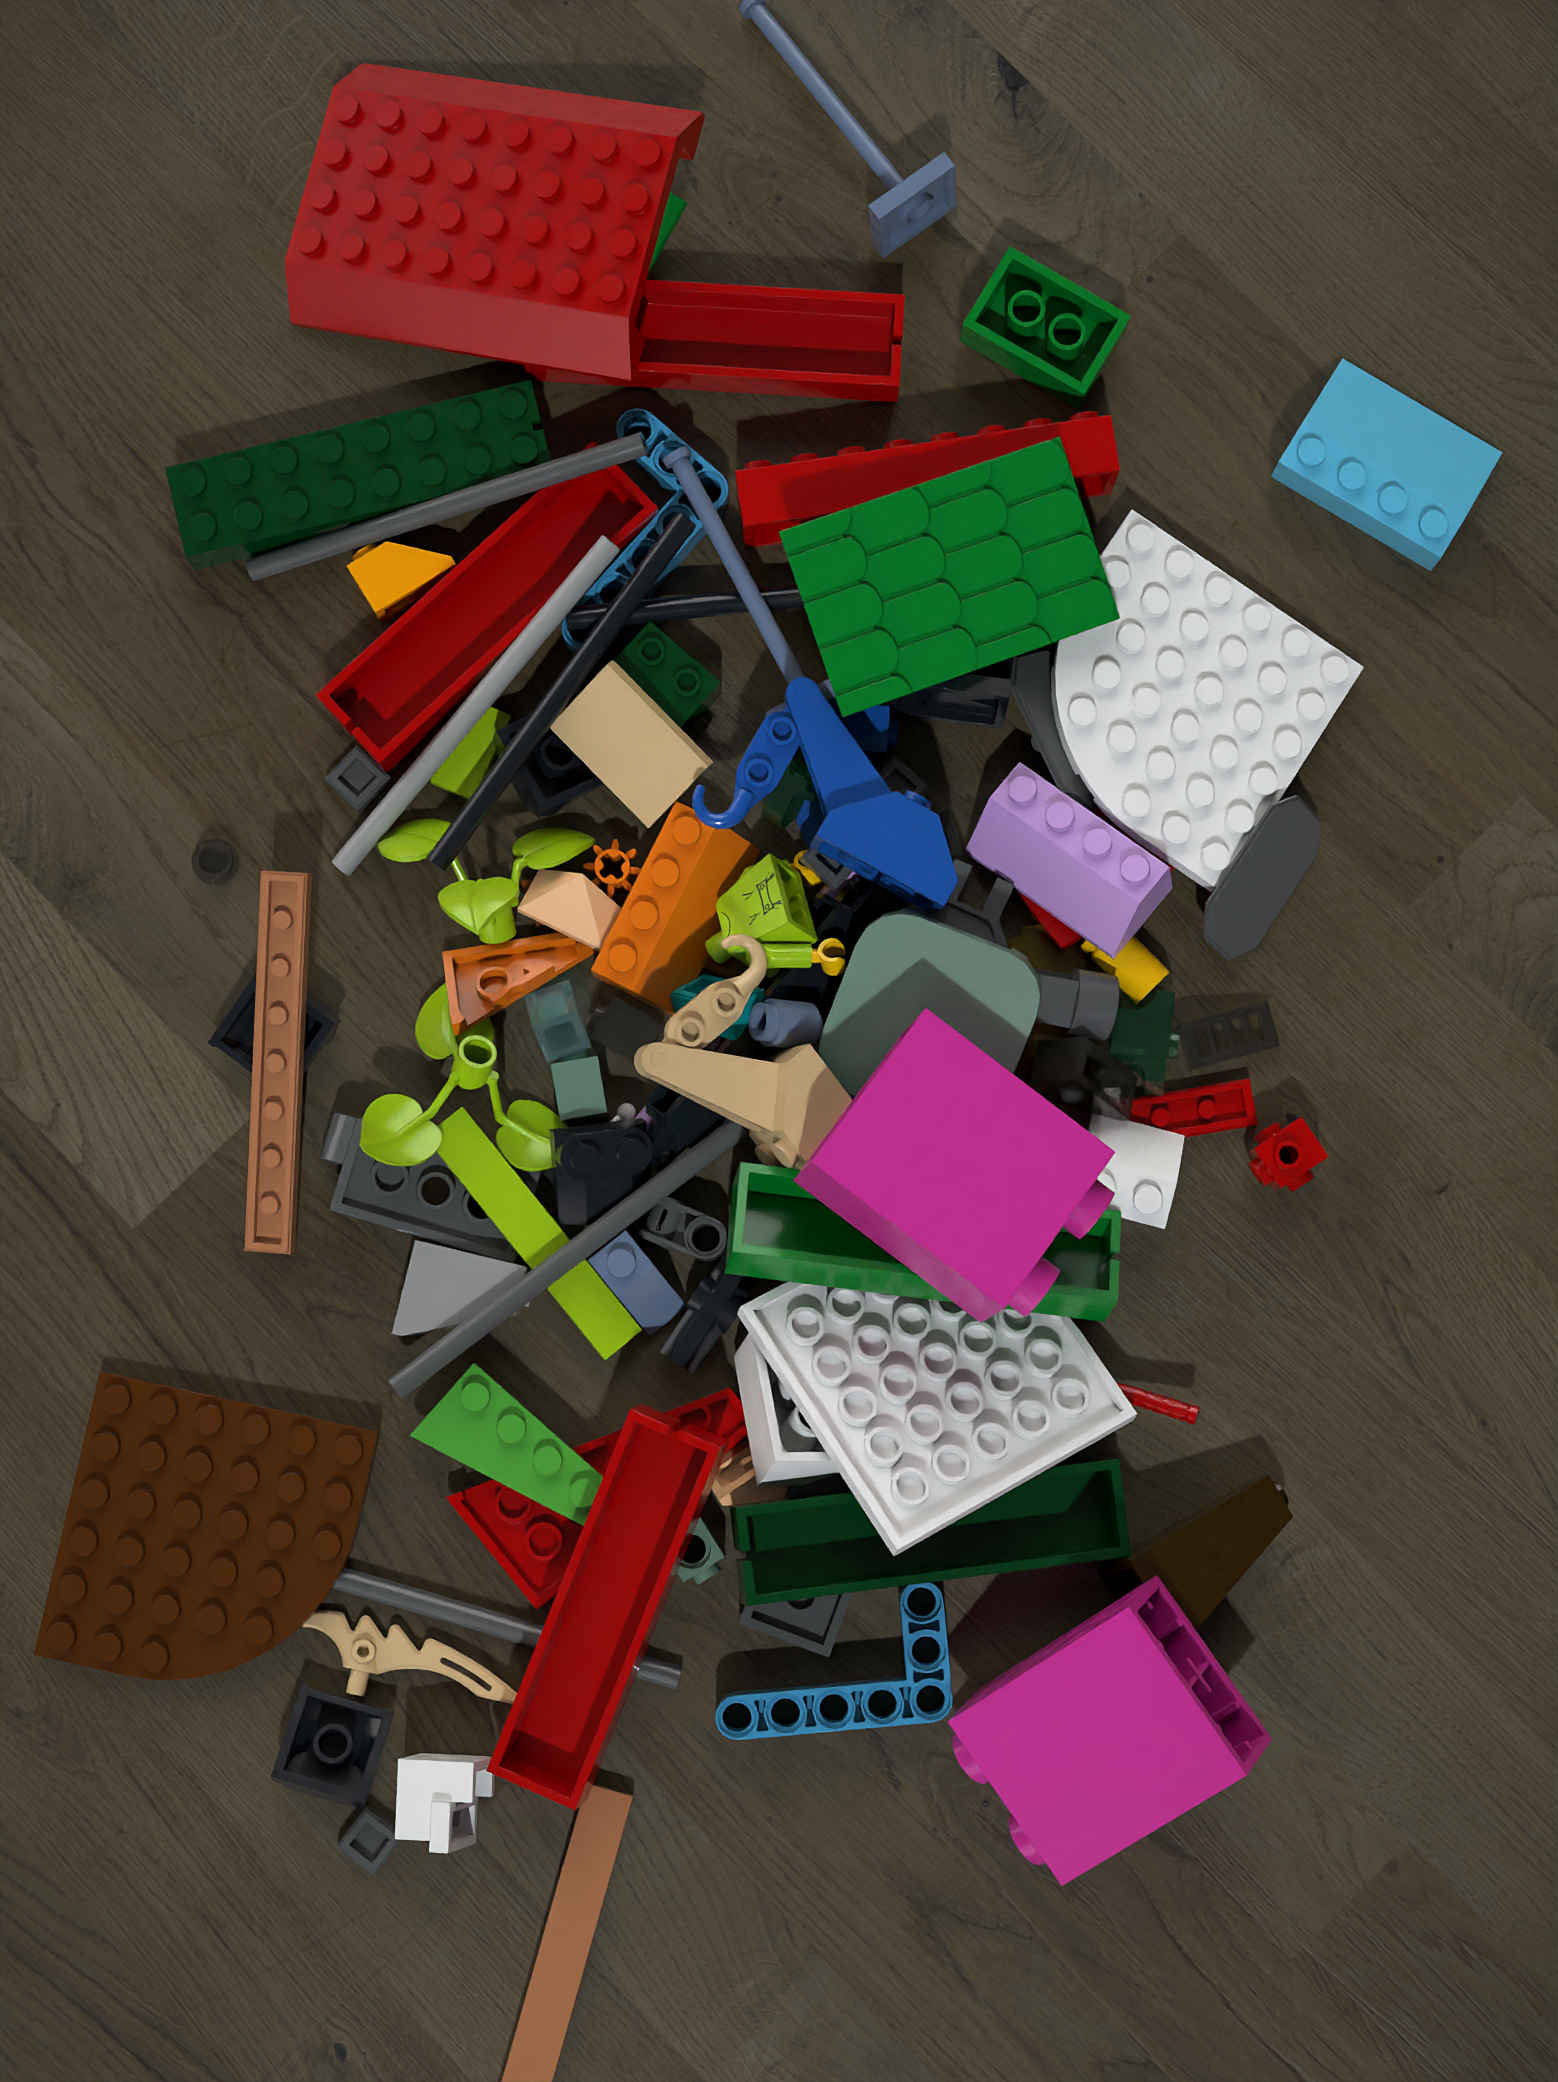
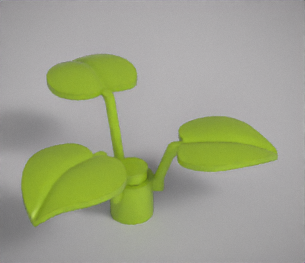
[376,818,596,944]
[359,982,568,1171]

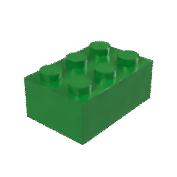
[960,246,1131,410]

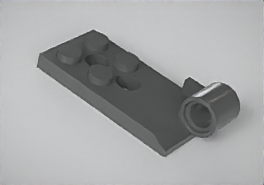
[320,1112,541,1264]

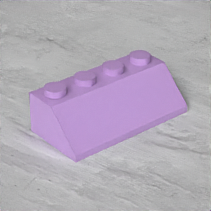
[965,762,1173,959]

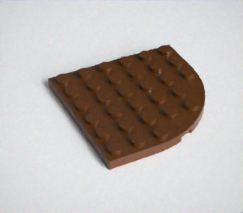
[34,1371,381,1680]

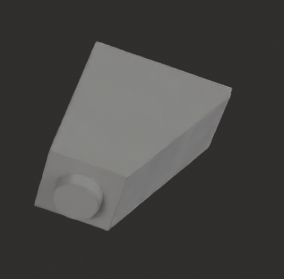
[392,1240,531,1337]

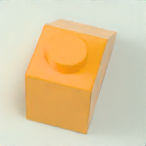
[346,541,457,623]

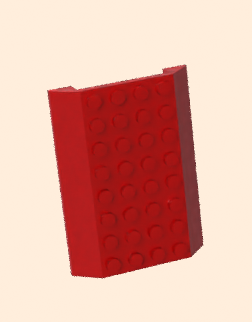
[284,63,705,383]

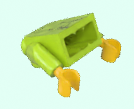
[705,850,847,976]

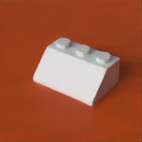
[734,1333,839,1487]

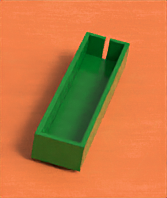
[725,1162,1121,1322]

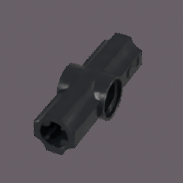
[660,1250,758,1375]

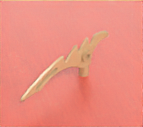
[302,1610,517,1704]

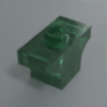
[1109,990,1181,1096]

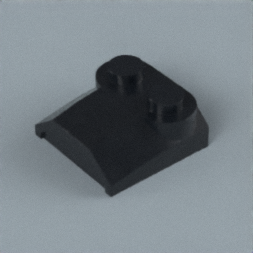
[493,693,605,818]
[208,971,341,1074]
[549,1118,653,1225]
[271,1684,394,1808]

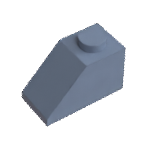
[588,1230,686,1336]

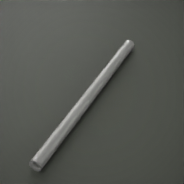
[331,535,620,876]

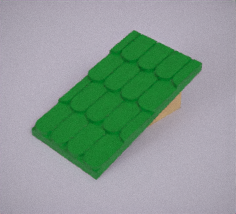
[779,436,1120,717]

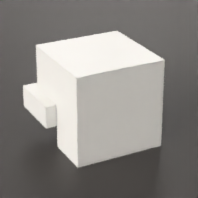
[395,1753,495,1853]

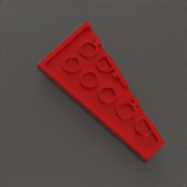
[446,1387,748,1610]

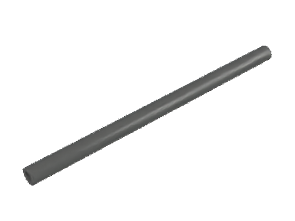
[246,432,648,581]
[387,1119,748,1399]
[332,1567,683,1690]

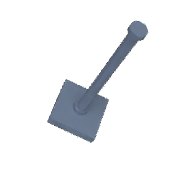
[739,0,957,259]
[662,446,837,722]

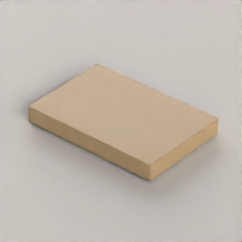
[550,660,713,828]

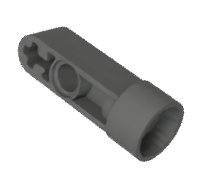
[1034,968,1119,1041]

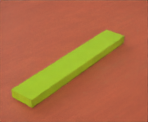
[436,1106,642,1360]

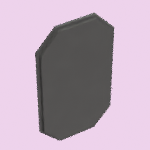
[1011,649,1098,810]
[1203,795,1321,960]

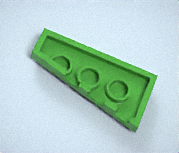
[410,1363,603,1526]

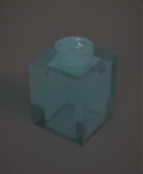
[525,980,592,1063]

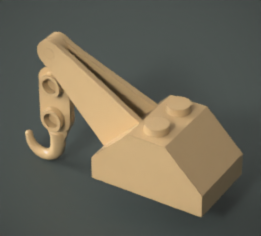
[634,934,852,1170]

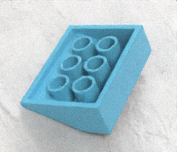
[1271,358,1503,571]

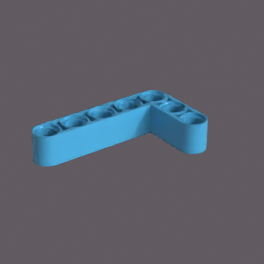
[561,408,729,655]
[715,1582,953,1740]

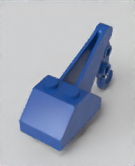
[692,677,958,916]

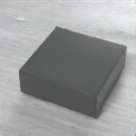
[324,746,392,813]
[336,1806,402,1876]

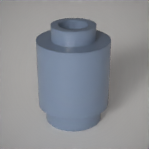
[748,998,823,1048]

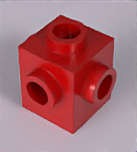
[1248,1117,1329,1192]

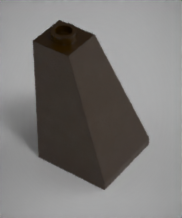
[1097,1474,1293,1630]

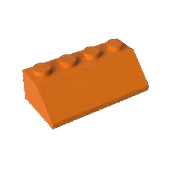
[591,801,761,1016]

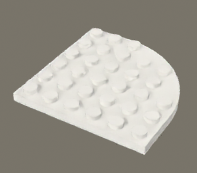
[1051,509,1364,892]
[737,1282,1137,1556]

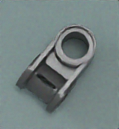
[635,1196,728,1262]

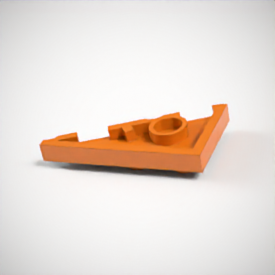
[442,932,598,1035]

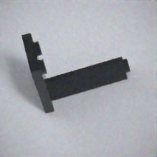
[879,657,1014,729]

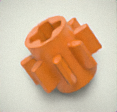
[583,839,641,900]

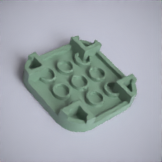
[819,908,1042,1096]

